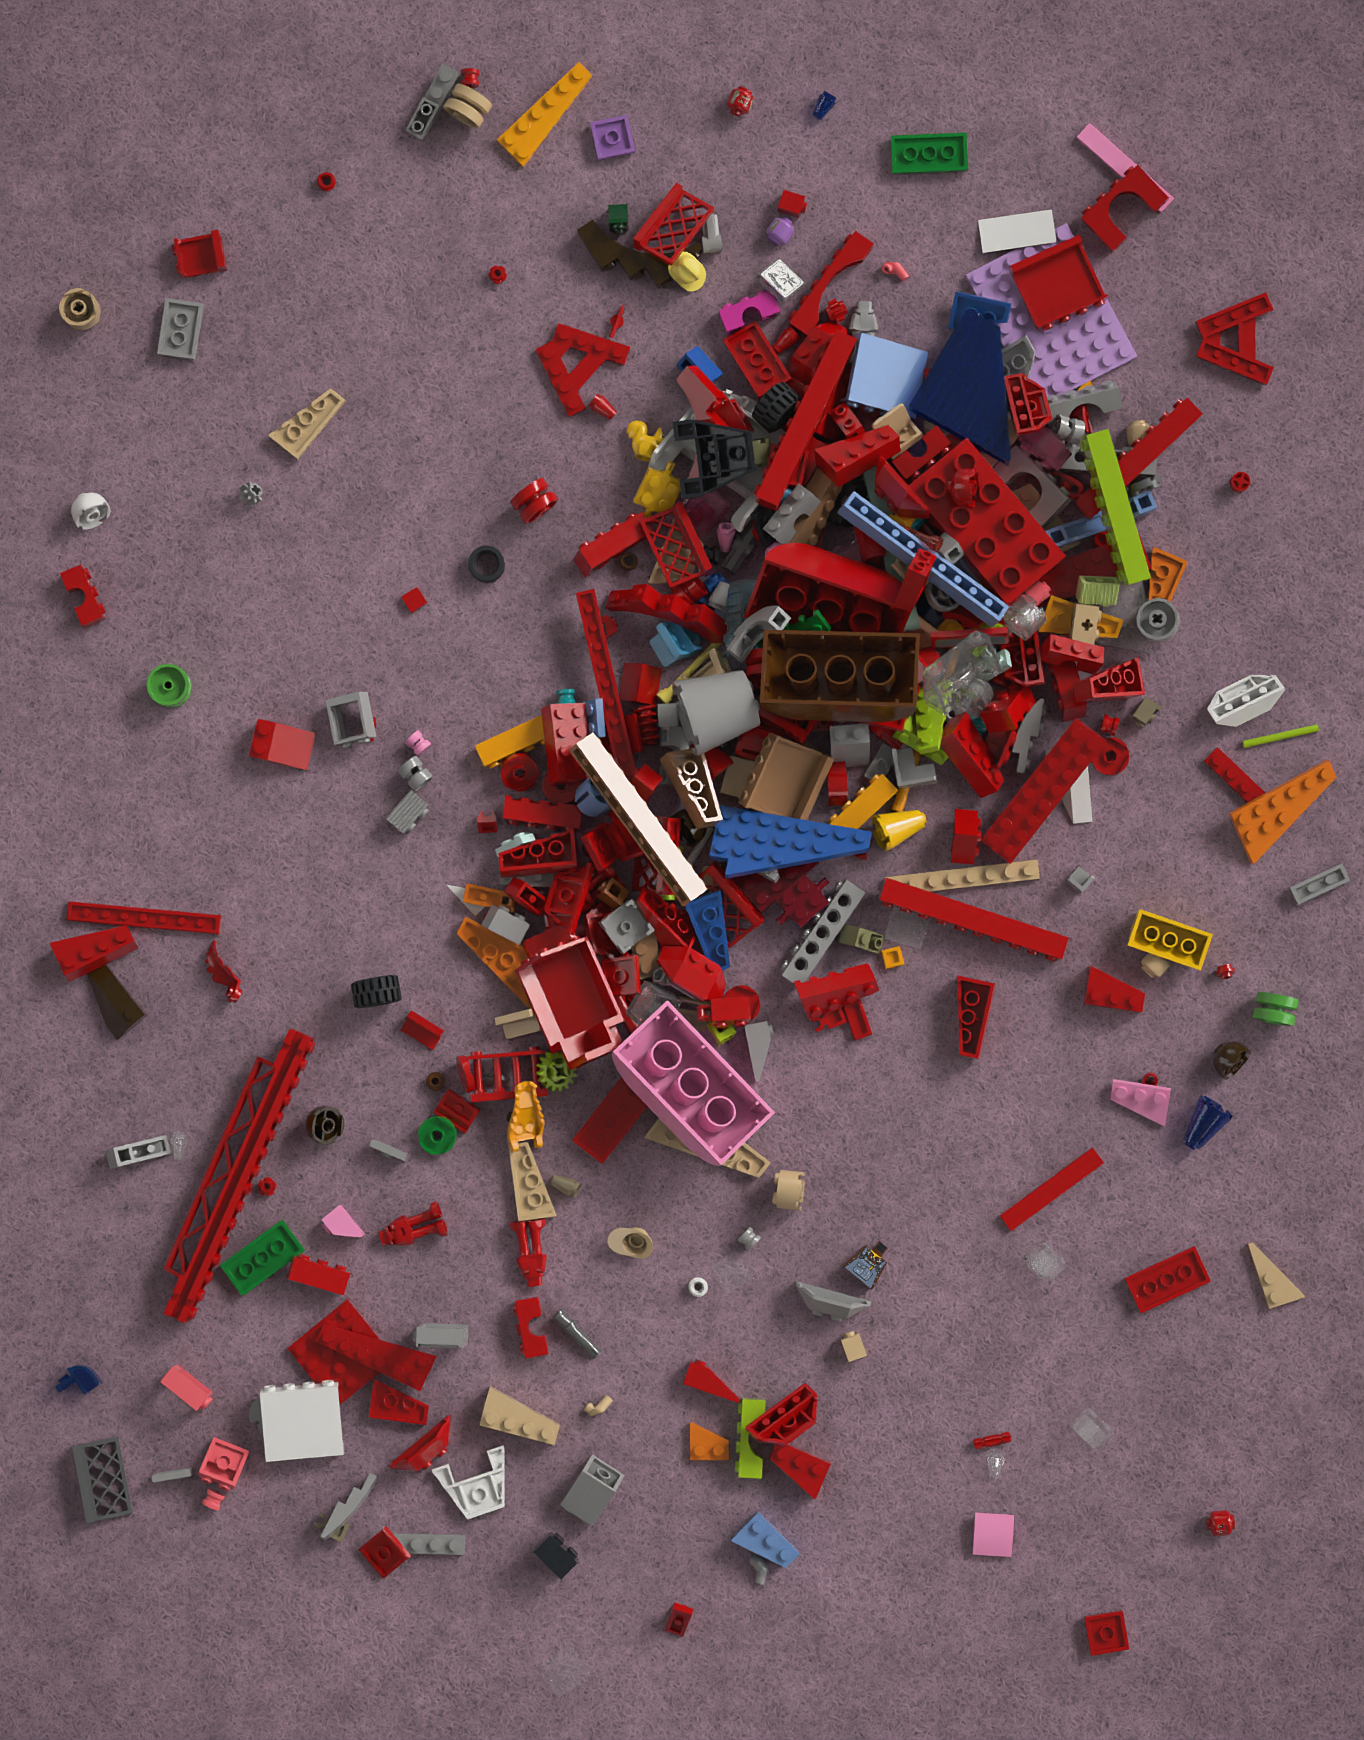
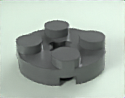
[1126,474,1162,498]

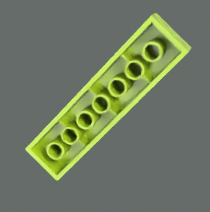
[1079,429,1151,585]

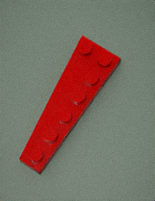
[316,1323,437,1391]

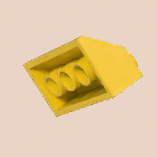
[1127,909,1213,971]

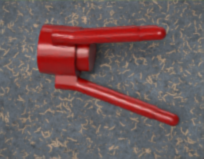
[1065,404,1093,444]

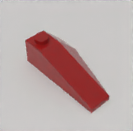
[637,887,697,948]

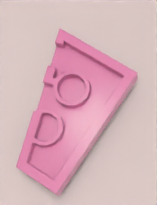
[1110,1079,1171,1126]

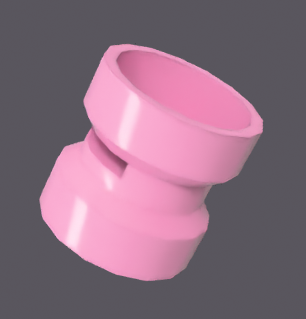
[405,730,432,757]

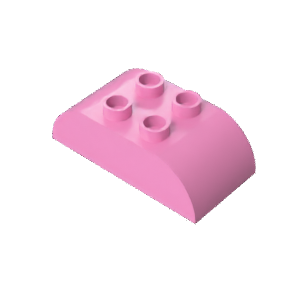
[612,1000,775,1166]

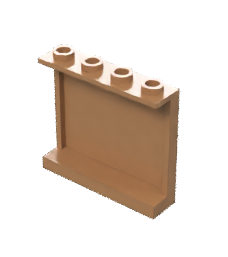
[738,732,834,820]

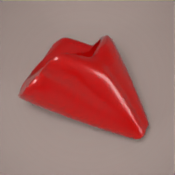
[691,744,734,780]

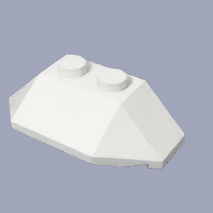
[1207,675,1285,727]

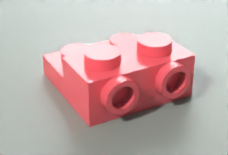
[198,1437,250,1491]

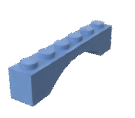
[1045,490,1157,548]

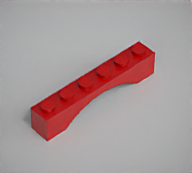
[788,230,874,338]

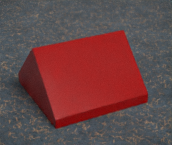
[619,663,662,705]

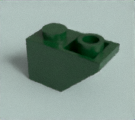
[608,204,629,234]

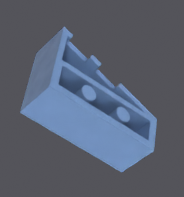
[731,1511,800,1568]

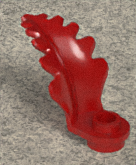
[205,940,242,1003]

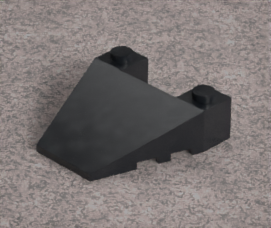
[673,419,756,499]

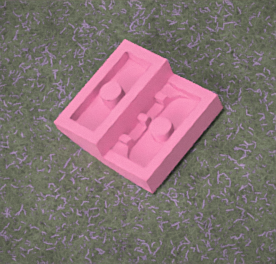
[972,1513,1014,1557]

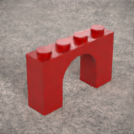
[1081,165,1169,253]

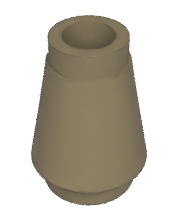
[551,1175,581,1198]

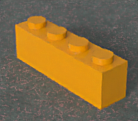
[475,715,545,769]
[828,774,899,829]

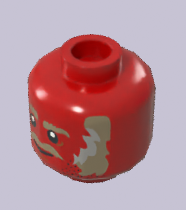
[726,86,754,117]

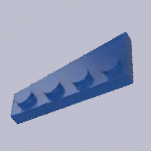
[685,889,730,970]

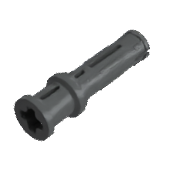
[551,1308,602,1359]

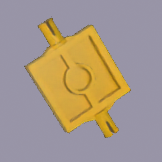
[633,461,681,518]

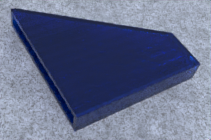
[909,309,1011,466]

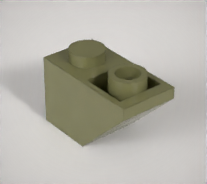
[838,924,885,954]

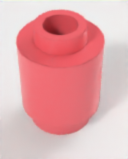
[1022,580,1051,608]

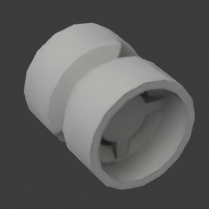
[1050,414,1085,445]
[397,756,433,792]

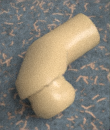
[584,1395,613,1416]

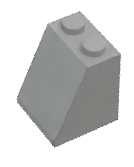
[828,724,870,768]
[560,1454,625,1526]

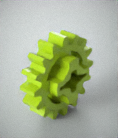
[536,1051,577,1092]

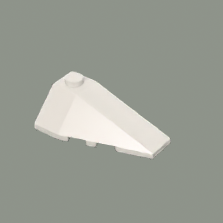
[1045,749,1092,824]

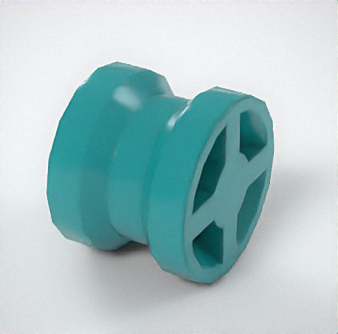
[556,689,576,704]

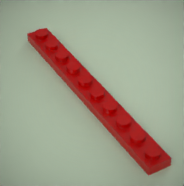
[576,589,636,778]

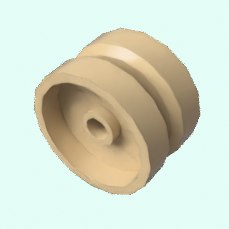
[443,84,492,129]

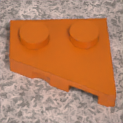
[690,1422,729,1460]

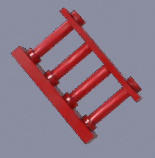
[466,1046,548,1102]

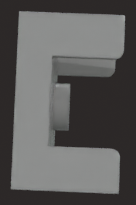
[598,899,655,954]

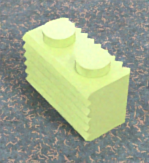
[1076,576,1120,607]

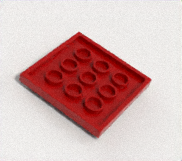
[287,1299,380,1405]

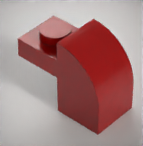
[827,761,848,806]

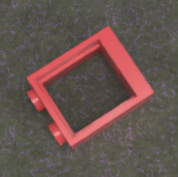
[160,1364,213,1411]

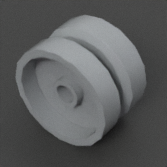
[1136,598,1180,643]

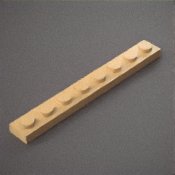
[885,860,1040,892]

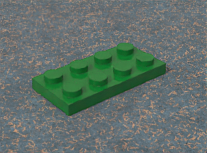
[890,132,968,175]
[220,1219,305,1296]

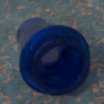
[812,91,837,121]

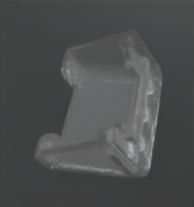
[923,631,1002,715]

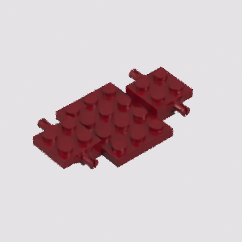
[713,804,830,928]

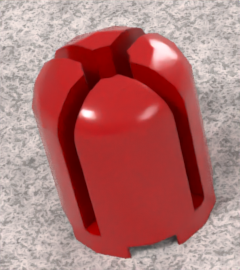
[735,723,787,761]

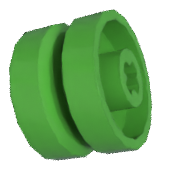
[146,664,192,708]
[1252,991,1299,1027]

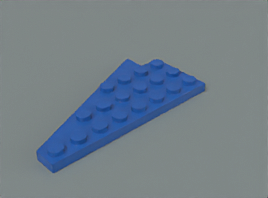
[709,805,872,878]

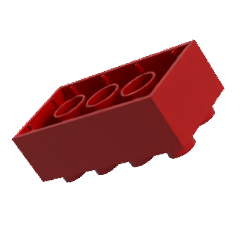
[908,438,1066,605]

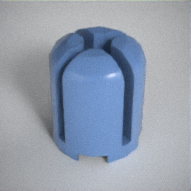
[575,777,611,817]

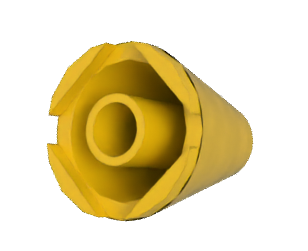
[871,810,927,852]

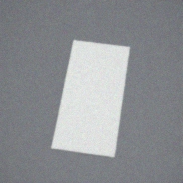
[978,209,1056,253]

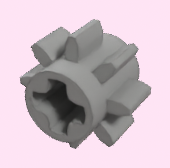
[239,481,263,507]

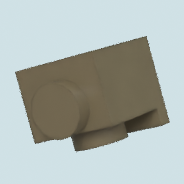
[1131,697,1162,728]

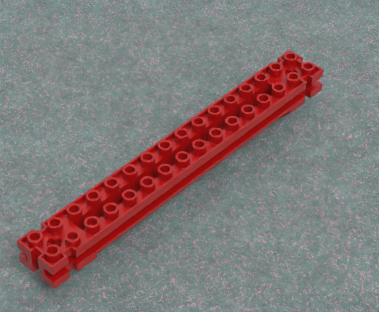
[163,1028,316,1323]

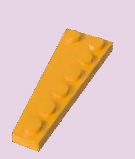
[497,62,592,167]

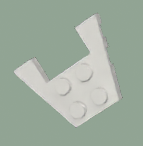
[432,1445,505,1519]

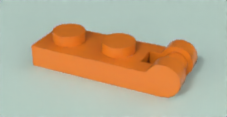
[463,883,516,913]

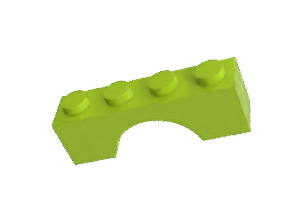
[735,1398,766,1479]

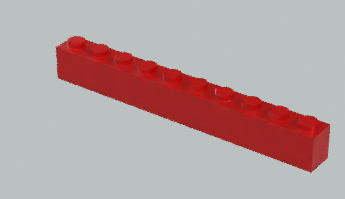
[754,330,857,511]
[878,878,1069,962]

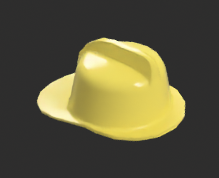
[668,252,706,292]

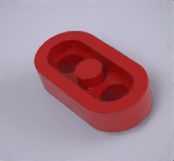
[1051,471,1084,499]

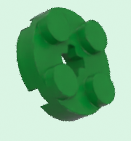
[418,1116,457,1155]

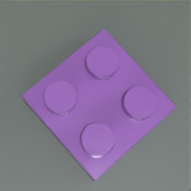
[590,115,635,161]

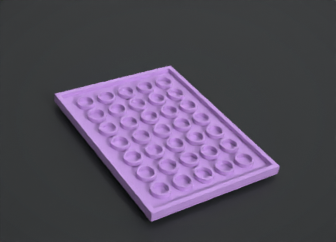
[966,223,1137,396]

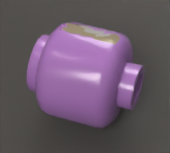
[766,217,794,246]

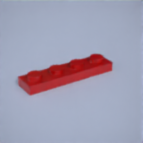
[1204,747,1266,803]

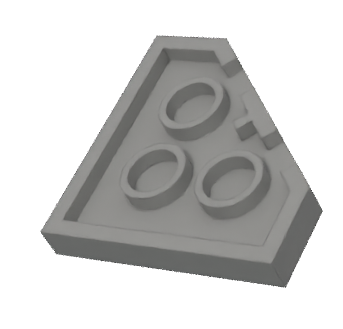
[977,335,1036,414]

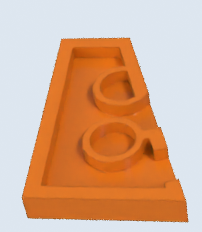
[1148,546,1188,602]

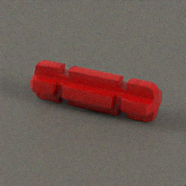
[973,1432,1011,1449]

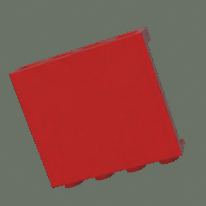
[1009,234,1108,332]

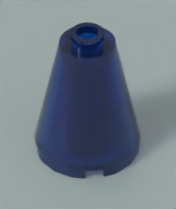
[1184,1095,1233,1150]

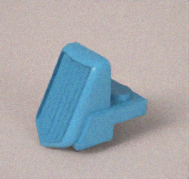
[650,622,703,667]

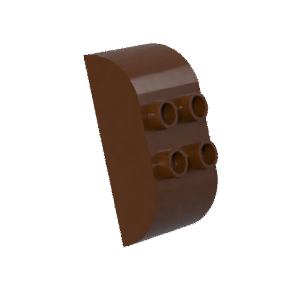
[760,630,920,722]

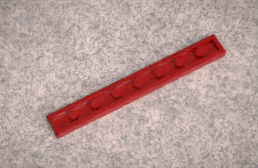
[66,901,221,935]

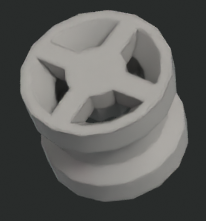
[737,1227,761,1251]

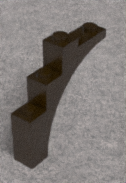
[577,220,702,289]

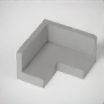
[892,748,937,789]

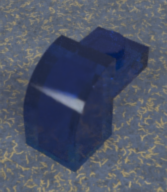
[55,1364,103,1395]

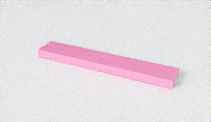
[1077,123,1174,213]

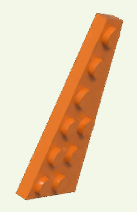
[1228,760,1337,865]
[457,916,532,1009]

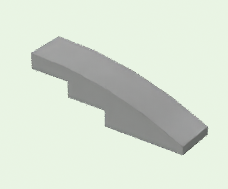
[321,1473,378,1540]

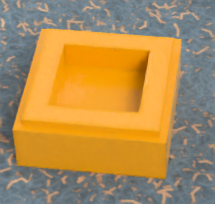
[881,946,904,969]

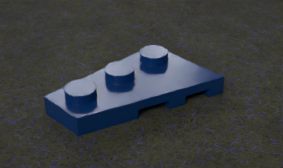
[948,291,1012,329]

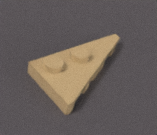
[1247,1243,1305,1309]

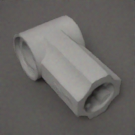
[702,214,723,254]

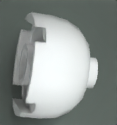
[71,493,111,530]

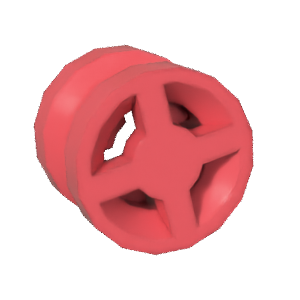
[202,1488,225,1511]

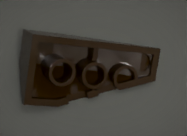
[87,965,148,1040]

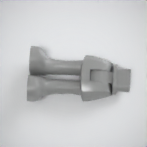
[847,301,879,367]

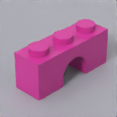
[719,290,780,335]

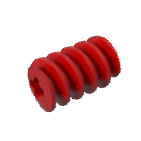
[633,705,661,746]

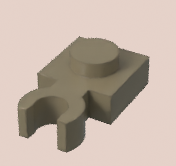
[314,1513,350,1543]

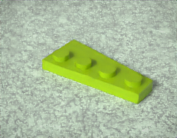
[915,682,952,754]

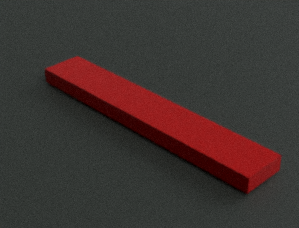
[999,1147,1104,1231]

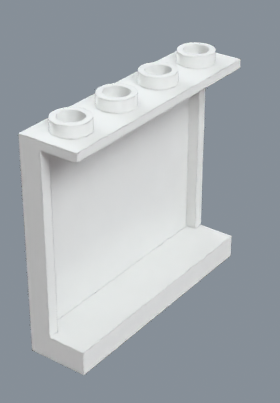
[260,1380,344,1462]

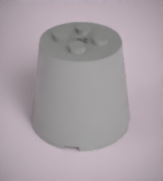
[672,670,760,756]

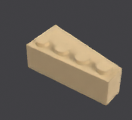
[480,1386,560,1445]

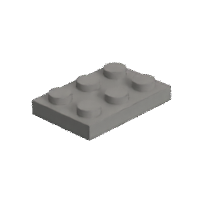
[157,298,204,361]

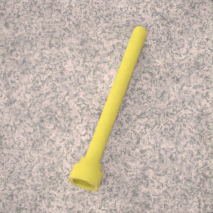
[656,643,722,704]

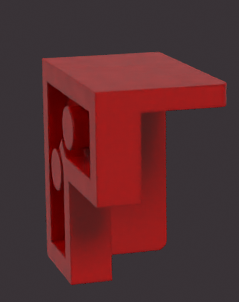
[604,817,644,862]

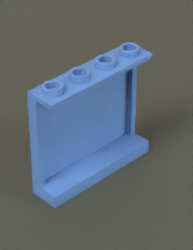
[840,333,928,420]

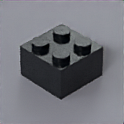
[533,1532,579,1580]

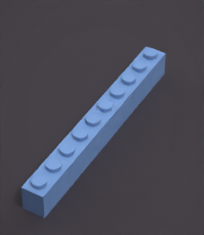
[837,491,1009,628]

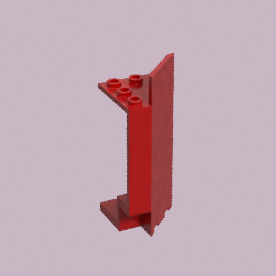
[515,925,624,1070]

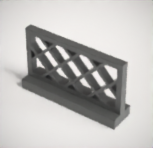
[72,1437,132,1524]

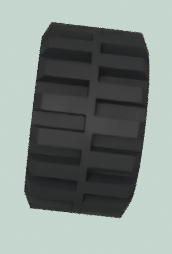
[752,382,802,433]
[351,975,402,1009]

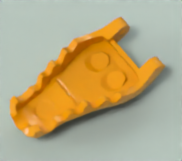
[507,1081,545,1153]

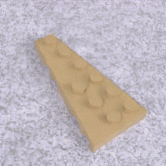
[644,1119,771,1178]

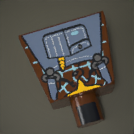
[843,1241,888,1289]

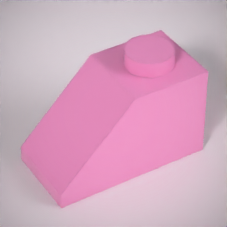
[322,1205,365,1237]

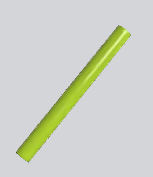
[1242,724,1319,748]

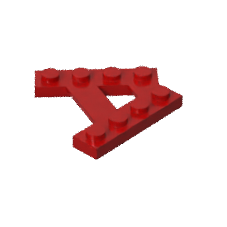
[1195,292,1274,386]
[535,323,630,418]

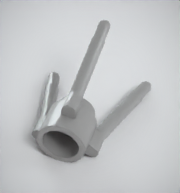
[652,968,696,999]

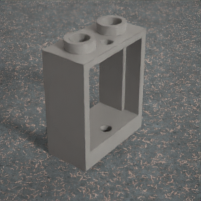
[326,692,376,748]

